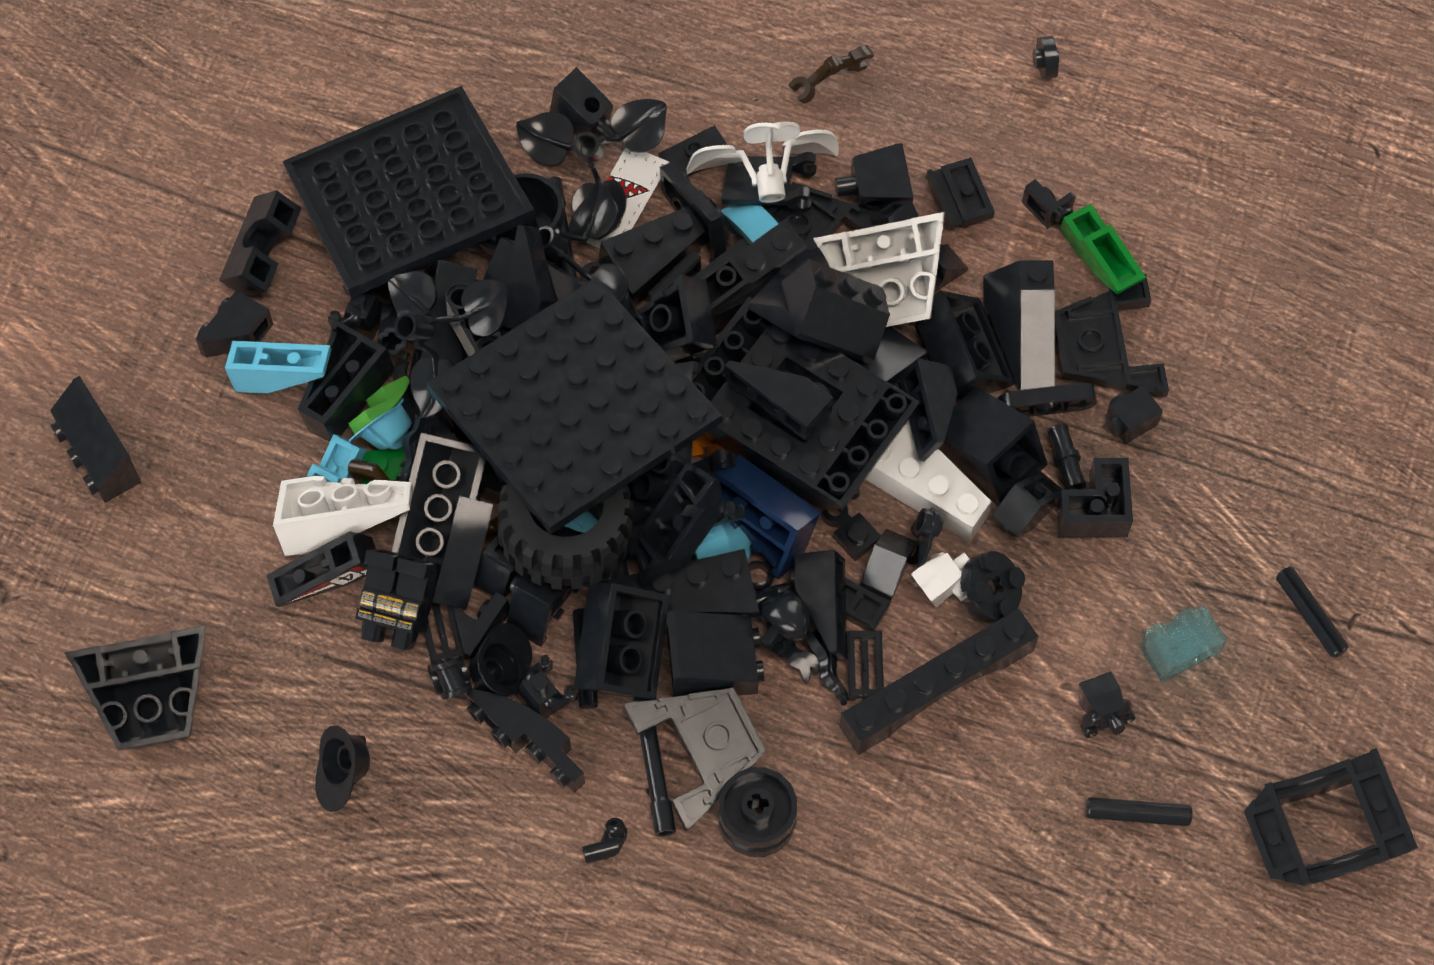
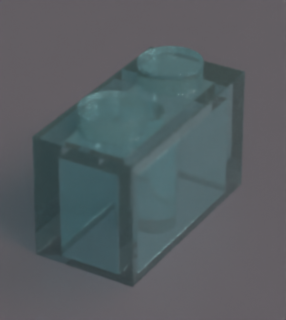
[1140,605,1227,683]

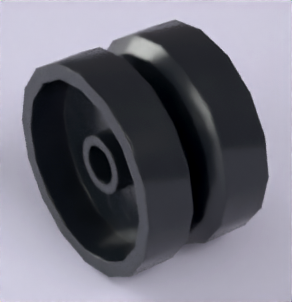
[718,767,797,857]

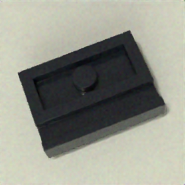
[926,157,995,231]

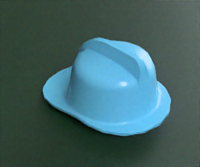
[348,398,412,451]

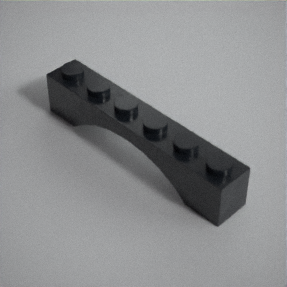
[839,608,1039,755]

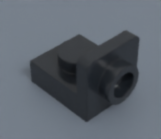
[1022,179,1076,229]

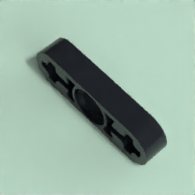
[998,382,1097,417]

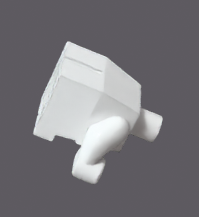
[911,552,969,607]

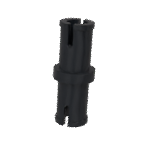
[1047,424,1087,490]

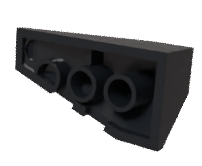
[983,260,1055,390]

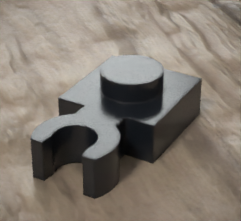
[822,505,881,562]

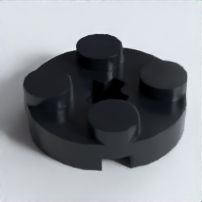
[960,551,1025,622]

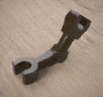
[789,45,874,104]

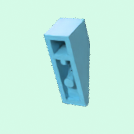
[225,341,331,394]

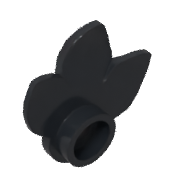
[909,507,944,567]

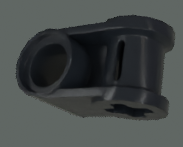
[427,654,473,700]

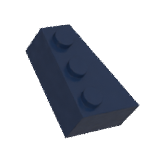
[715,454,821,579]

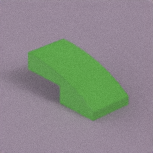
[348,375,410,434]

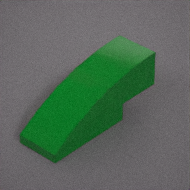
[1060,204,1146,294]

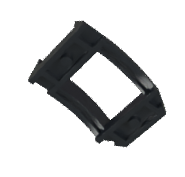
[1244,748,1419,886]

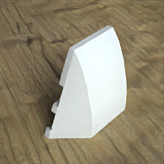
[813,212,945,327]

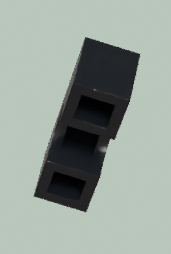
[219,190,301,296]

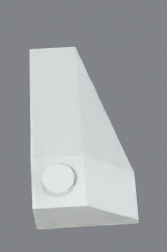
[273,476,413,556]

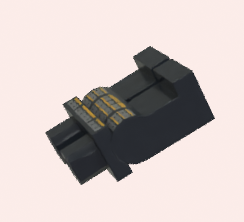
[355,549,441,650]

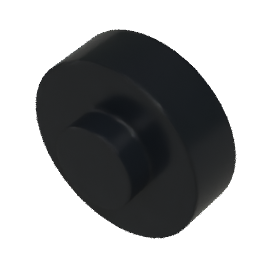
[1033,36,1059,79]

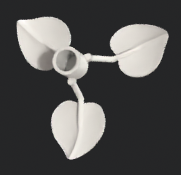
[686,121,839,203]

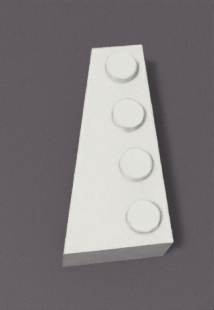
[865,420,991,543]

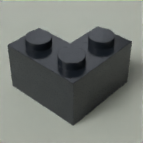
[1057,458,1133,538]

